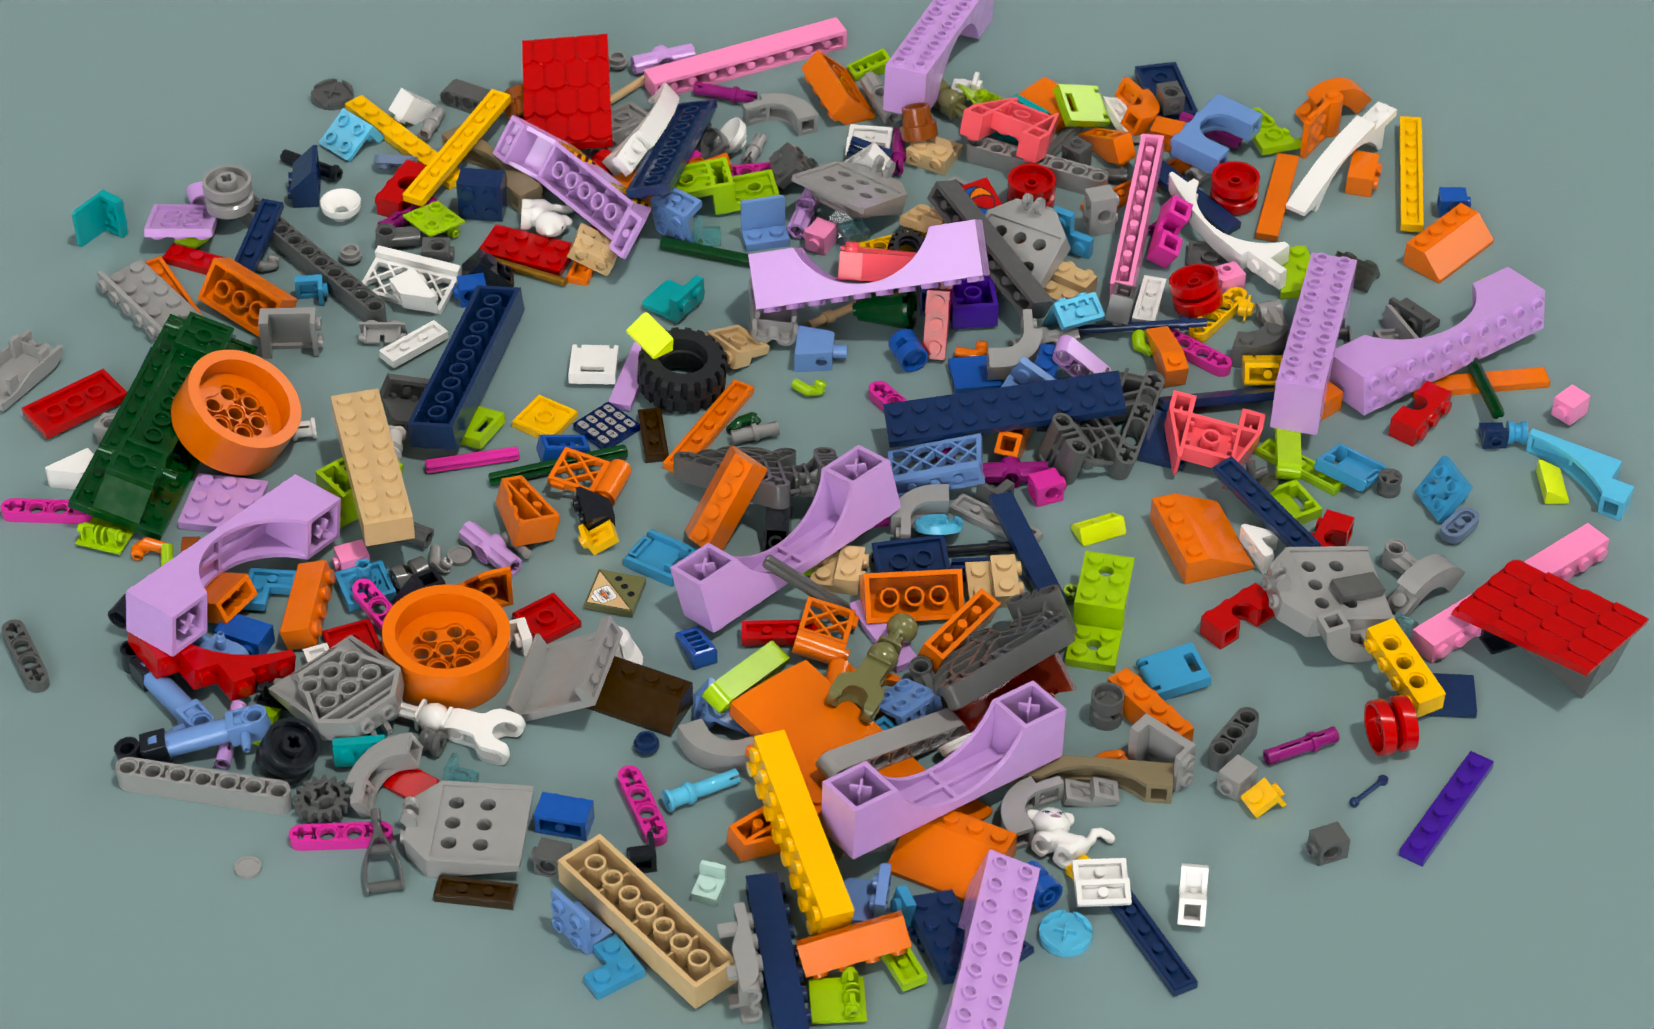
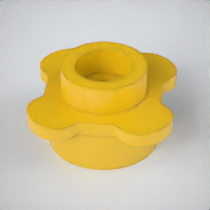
[1237,295,1255,322]

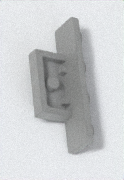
[1372,305,1419,340]

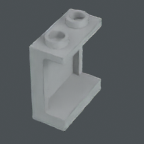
[258,307,324,359]
[1127,713,1196,793]

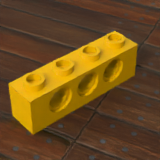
[1364,618,1446,718]

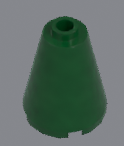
[852,289,917,330]

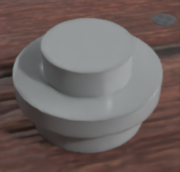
[609,51,628,70]
[339,244,362,264]

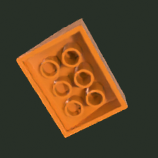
[1150,493,1254,584]
[888,810,1017,902]

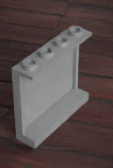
[506,616,623,722]

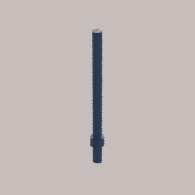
[1077,316,1207,334]

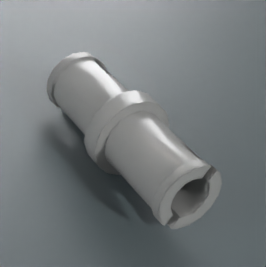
[418,106,446,141]
[741,132,767,164]
[730,420,780,445]

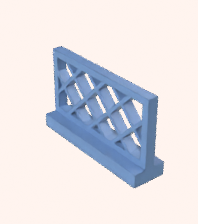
[888,433,985,498]

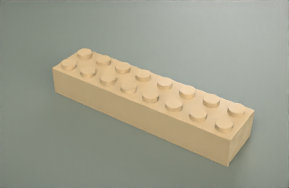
[331,388,415,546]
[558,834,738,1009]

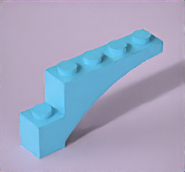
[1526,428,1634,521]

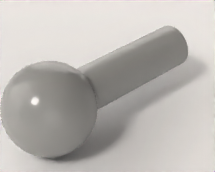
[501,531,532,559]

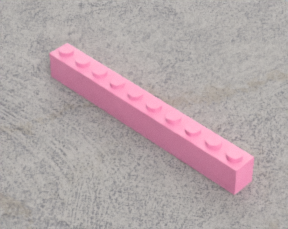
[644,17,847,96]
[1110,134,1164,297]
[1411,523,1609,664]

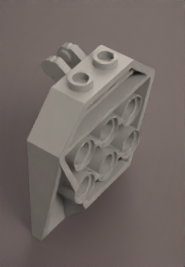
[791,155,907,218]
[985,193,1071,298]
[1262,546,1395,637]
[268,635,405,740]
[400,780,534,878]

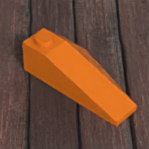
[456,566,514,607]

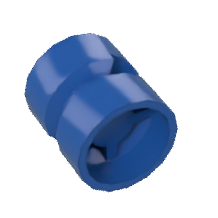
[888,329,928,372]
[1027,860,1063,911]

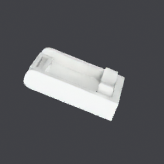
[568,344,619,385]

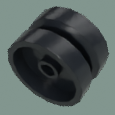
[256,717,321,785]

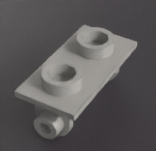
[359,320,407,344]

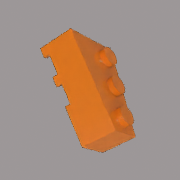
[495,475,561,547]
[726,806,781,862]

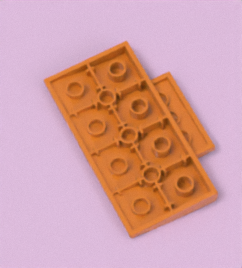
[729,660,926,818]

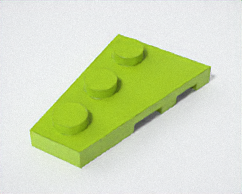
[1251,107,1302,156]
[1280,245,1311,300]

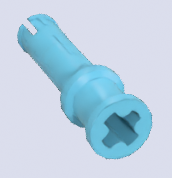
[661,768,741,812]

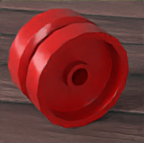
[1209,161,1260,215]
[1007,164,1056,208]
[1169,264,1223,317]
[1364,694,1419,756]

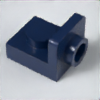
[1478,422,1509,449]

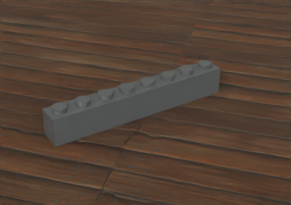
[927,180,1054,319]

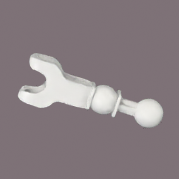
[388,699,526,766]

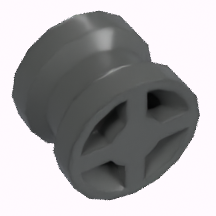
[1376,468,1403,499]
[418,727,447,757]

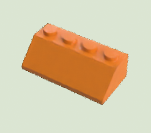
[801,50,877,125]
[1403,203,1494,284]
[197,258,298,338]
[685,445,768,550]
[859,569,964,624]

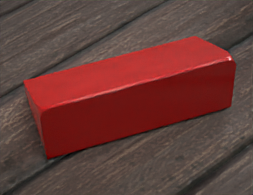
[383,768,439,798]

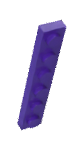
[1399,751,1494,867]

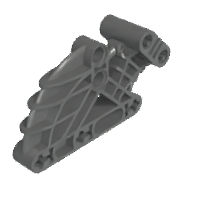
[1039,367,1165,485]
[674,446,838,509]
[933,585,1077,710]

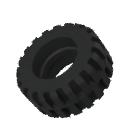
[637,327,727,414]

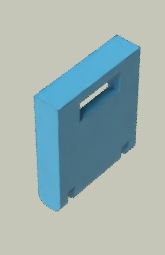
[1314,443,1387,491]
[622,529,698,587]
[1136,642,1211,700]

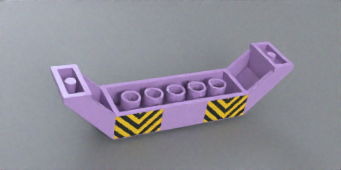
[493,115,651,259]

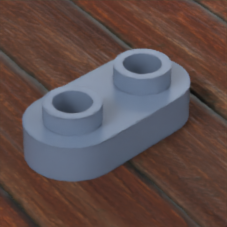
[374,154,418,170]
[1440,507,1479,544]

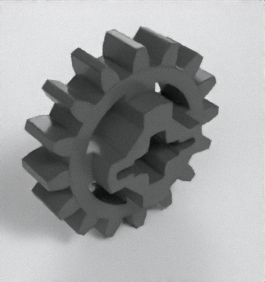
[293,775,351,824]

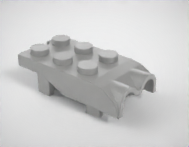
[748,277,798,346]
[0,329,63,412]
[717,902,764,1025]

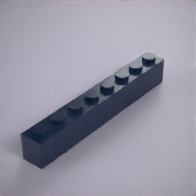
[746,872,812,1029]

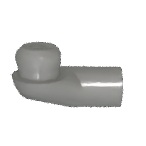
[257,254,280,272]
[429,545,453,574]

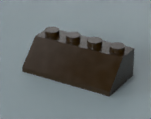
[586,656,693,737]

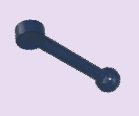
[1349,775,1388,807]

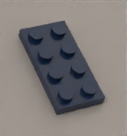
[1134,62,1198,120]
[911,889,965,985]

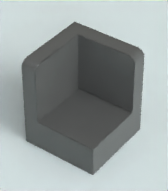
[976,479,1015,506]

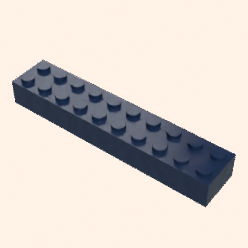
[407,285,525,450]

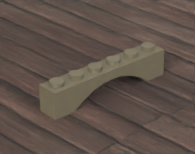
[441,124,543,213]
[1015,755,1174,804]

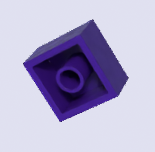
[950,276,999,329]

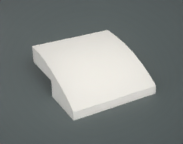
[845,124,893,157]
[1072,858,1132,907]

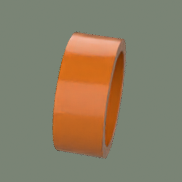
[171,350,302,475]
[382,585,510,710]

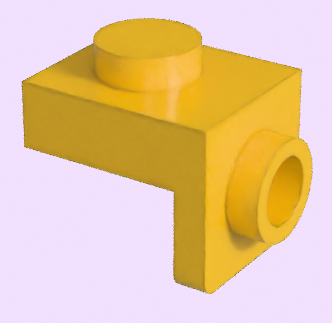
[578,520,620,556]
[1240,777,1287,818]

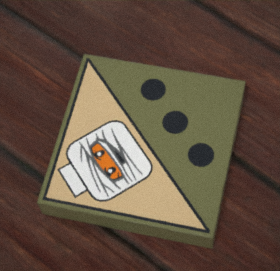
[584,569,646,618]

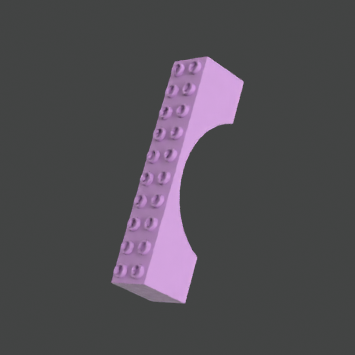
[883,0,994,114]
[748,219,990,313]
[1270,252,1357,435]
[1329,267,1545,415]
[670,445,901,633]
[126,474,341,657]
[821,681,1066,859]
[938,849,1040,1029]

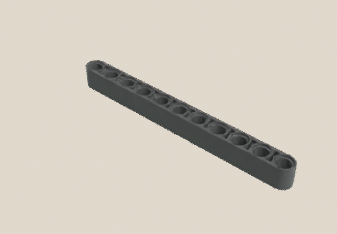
[238,195,387,322]

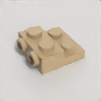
[906,136,964,175]
[899,204,947,233]
[567,223,618,276]
[1044,261,1098,305]
[706,325,770,369]
[810,545,870,595]
[965,554,1024,607]

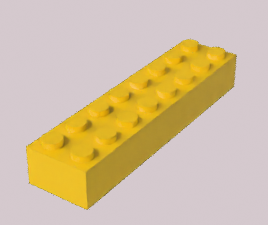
[746,730,855,936]

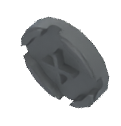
[311,79,354,110]

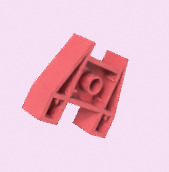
[959,97,1059,164]
[838,241,917,282]
[1164,390,1266,486]

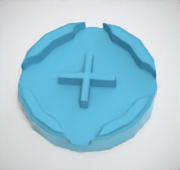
[915,514,963,535]
[1038,910,1093,957]

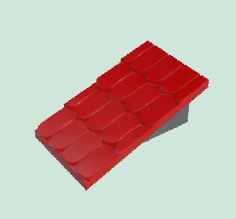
[522,34,613,149]
[1451,559,1649,698]

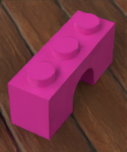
[1146,195,1193,268]

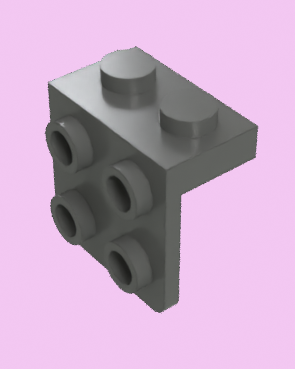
[769,142,819,189]
[379,373,430,426]

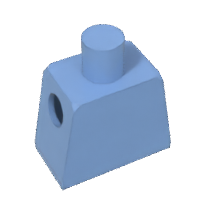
[794,326,848,372]

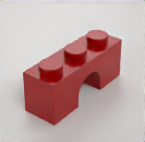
[375,160,427,218]
[1389,381,1452,447]
[1311,509,1355,547]
[1200,582,1274,650]

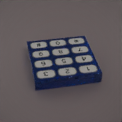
[573,402,640,449]

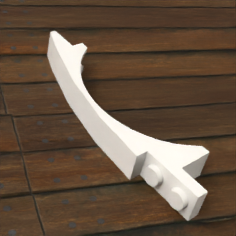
[602,82,680,176]
[1286,101,1397,216]
[1168,172,1290,290]

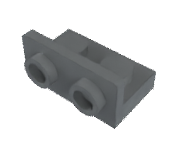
[1388,297,1440,338]

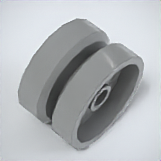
[202,164,254,219]

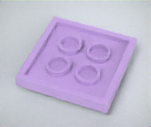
[144,204,219,240]
[178,473,269,533]

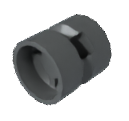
[388,556,429,593]
[1089,682,1125,731]

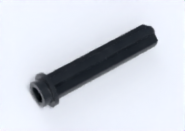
[280,149,343,182]

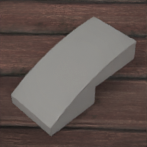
[1063,777,1120,807]

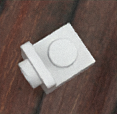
[951,72,983,100]
[509,617,533,657]

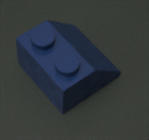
[287,145,321,208]

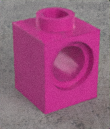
[1027,468,1067,507]

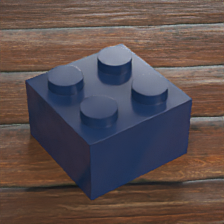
[456,167,508,222]

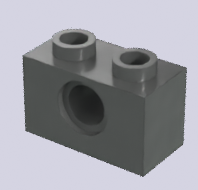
[1105,282,1137,326]

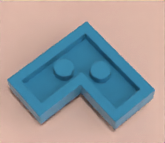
[1053,206,1094,259]
[242,568,296,611]
[584,934,645,1000]

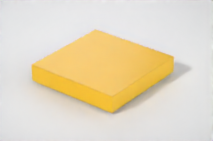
[512,395,578,439]

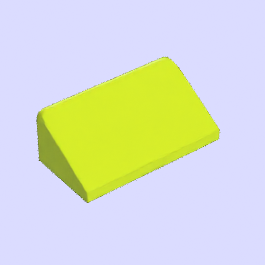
[626,312,673,359]
[1536,460,1569,504]
[1070,512,1126,546]

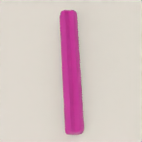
[425,446,520,473]

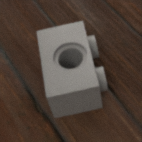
[1082,184,1119,236]

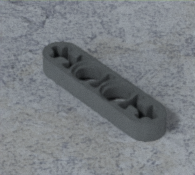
[2,619,50,693]

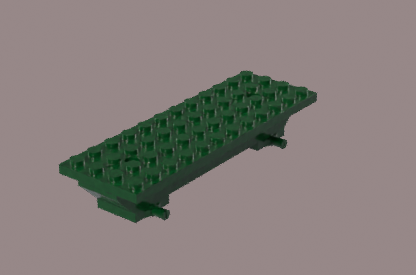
[68,311,257,541]

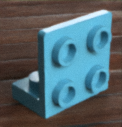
[319,108,384,162]
[1043,292,1105,331]

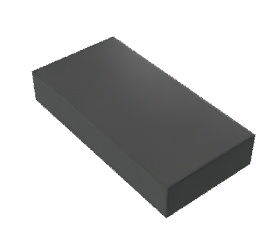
[1329,572,1386,603]

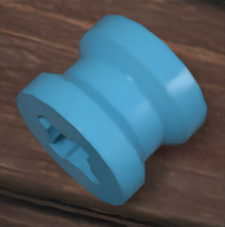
[1506,421,1528,445]

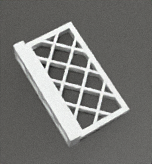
[362,245,462,315]

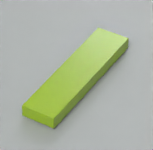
[1255,438,1346,496]

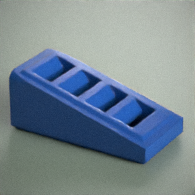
[536,435,591,462]
[675,626,718,670]

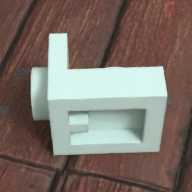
[691,860,727,907]

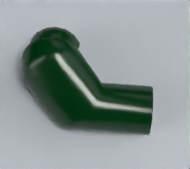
[726,412,761,435]

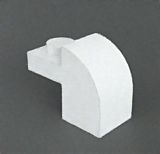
[1177,863,1209,927]

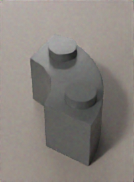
[1231,322,1289,368]

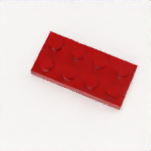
[479,224,572,276]
[22,368,127,439]

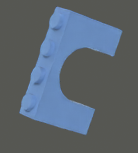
[1170,93,1263,175]

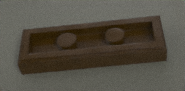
[638,408,669,463]
[433,875,518,910]

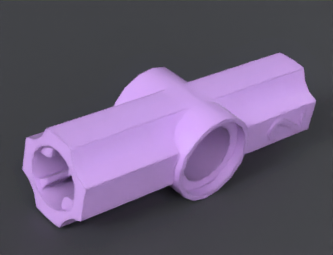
[630,43,696,75]
[787,188,820,239]
[459,521,522,577]

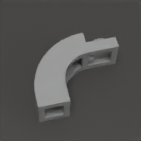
[742,93,818,136]
[986,309,1043,380]
[891,484,949,540]
[1387,554,1465,620]
[1317,609,1373,663]
[678,718,754,773]
[346,732,423,818]
[1000,776,1064,850]

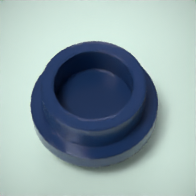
[634,731,660,755]

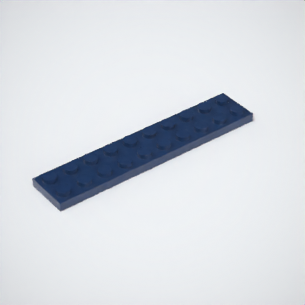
[626,98,718,199]
[883,370,1126,448]

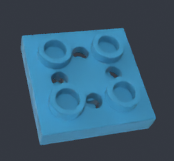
[1415,455,1473,523]
[334,559,397,612]

